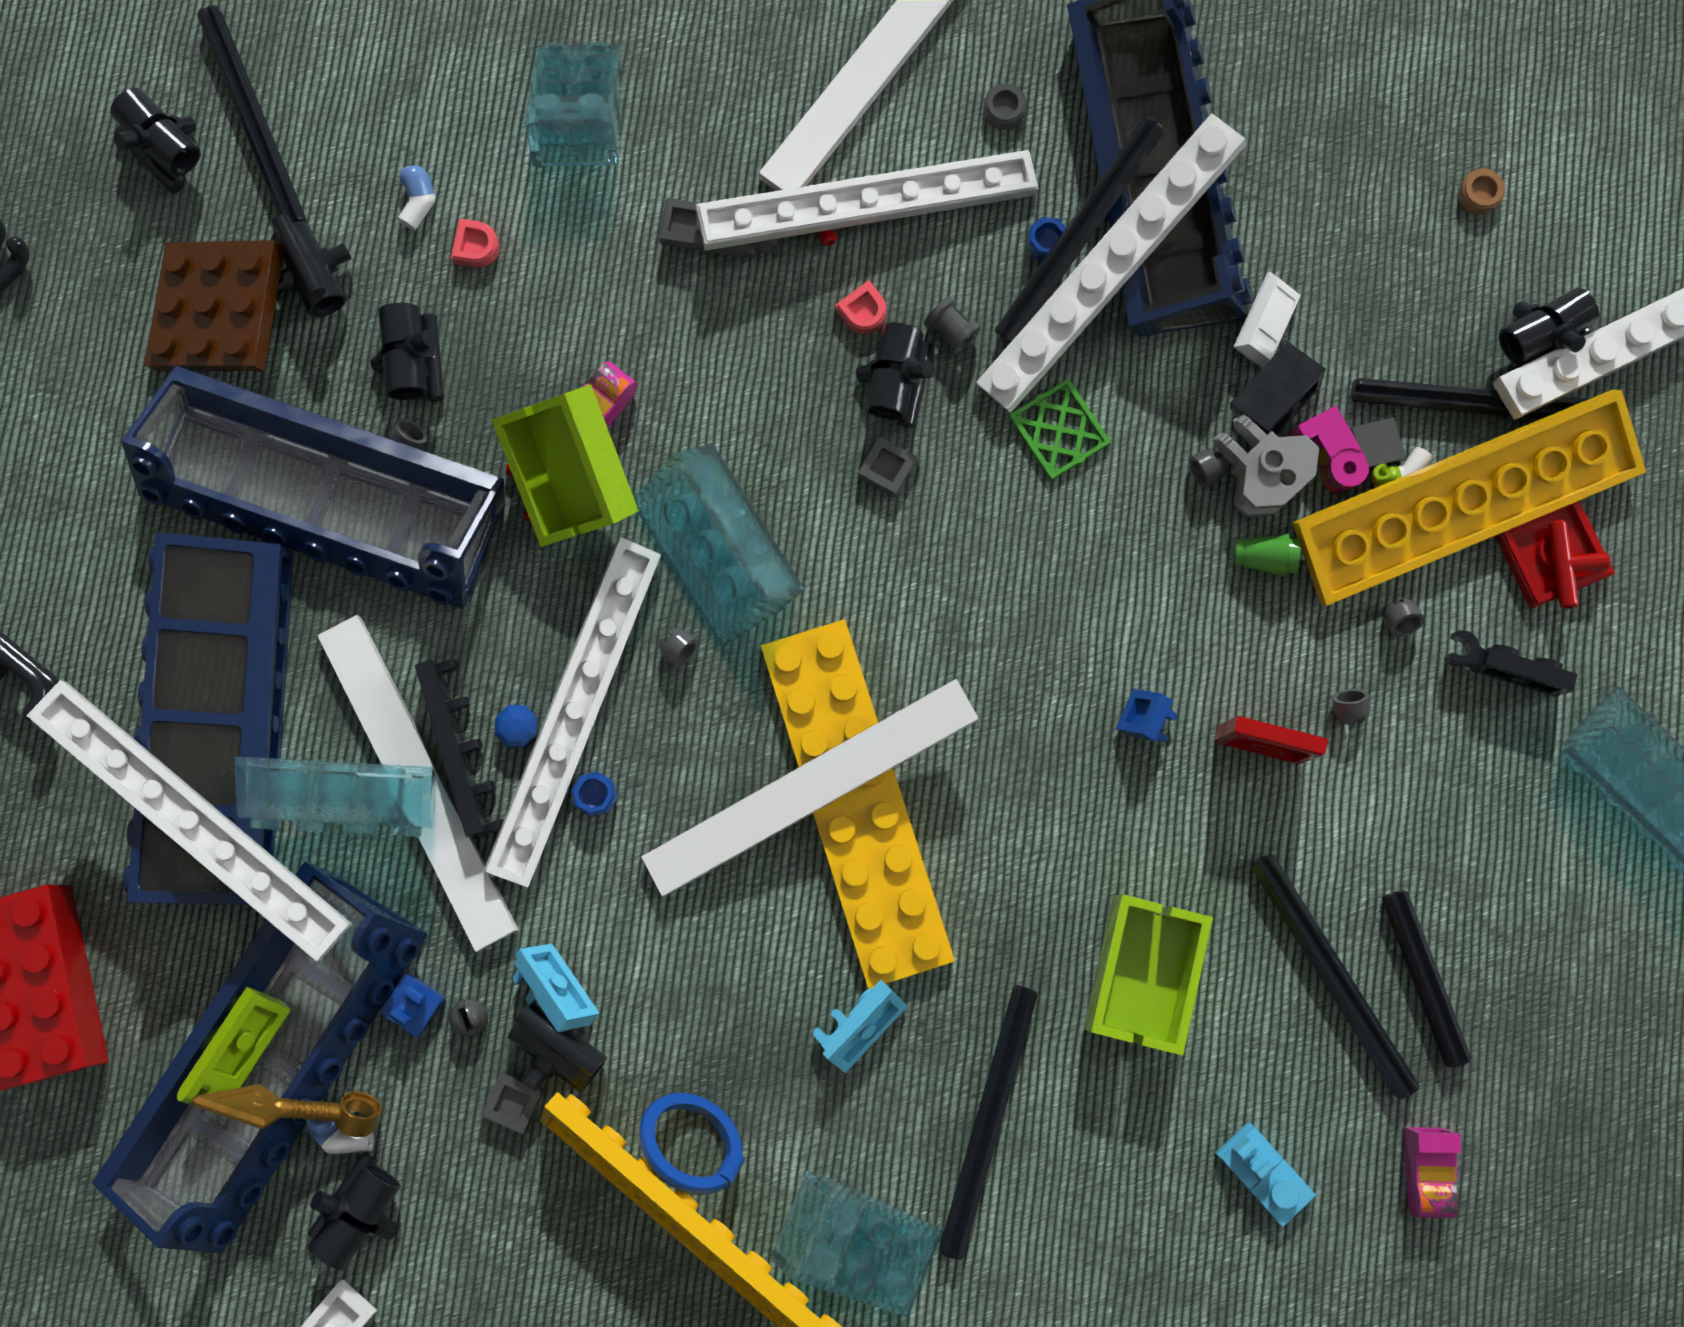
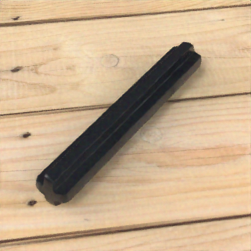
[1382,890,1472,1068]

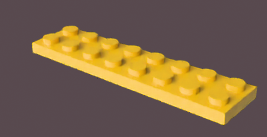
[1292,390,1646,606]
[760,619,955,989]
[540,1092,842,1327]

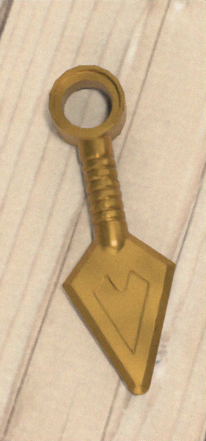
[192,1084,382,1137]

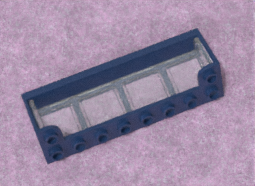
[121,366,505,609]
[92,861,428,1254]

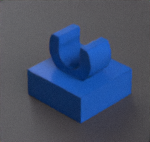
[1116,689,1177,742]
[379,973,447,1038]

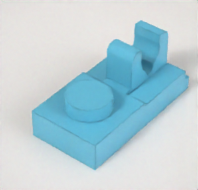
[513,944,600,1032]
[813,980,908,1073]
[1215,1122,1316,1227]

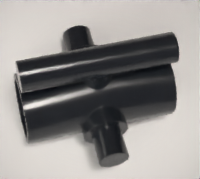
[110,88,201,194]
[271,214,352,318]
[1498,287,1600,372]
[370,302,444,402]
[856,322,934,428]
[507,1003,608,1093]
[307,1152,401,1270]

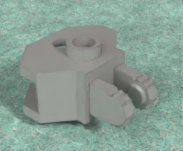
[1213,414,1319,517]

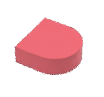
[450,218,500,268]
[835,280,886,334]

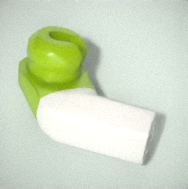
[1371,447,1434,488]

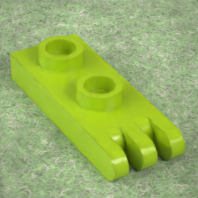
[177,986,291,1115]

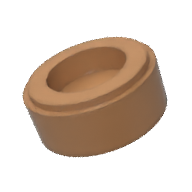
[1458,168,1505,215]

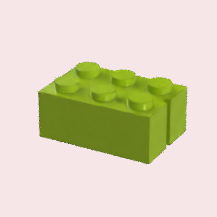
[491,384,639,547]
[1083,894,1213,1056]

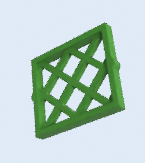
[1008,378,1111,481]

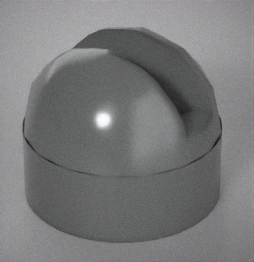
[388,419,427,450]
[1188,449,1227,488]
[1384,598,1425,637]
[659,628,698,668]
[1332,689,1370,726]
[449,999,489,1037]

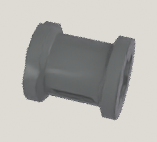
[924,296,981,355]

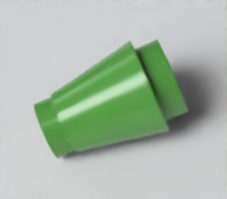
[1234,533,1300,577]

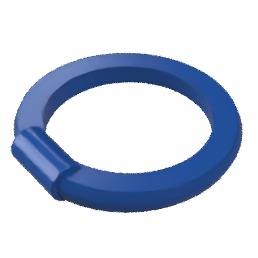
[639,1093,744,1195]

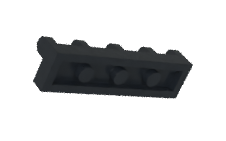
[414,659,504,839]

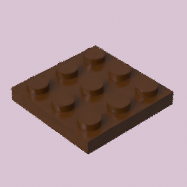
[144,240,285,372]

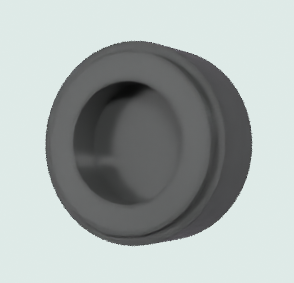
[983,83,1027,130]

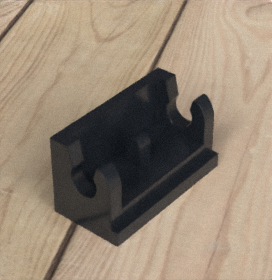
[1230,341,1326,435]

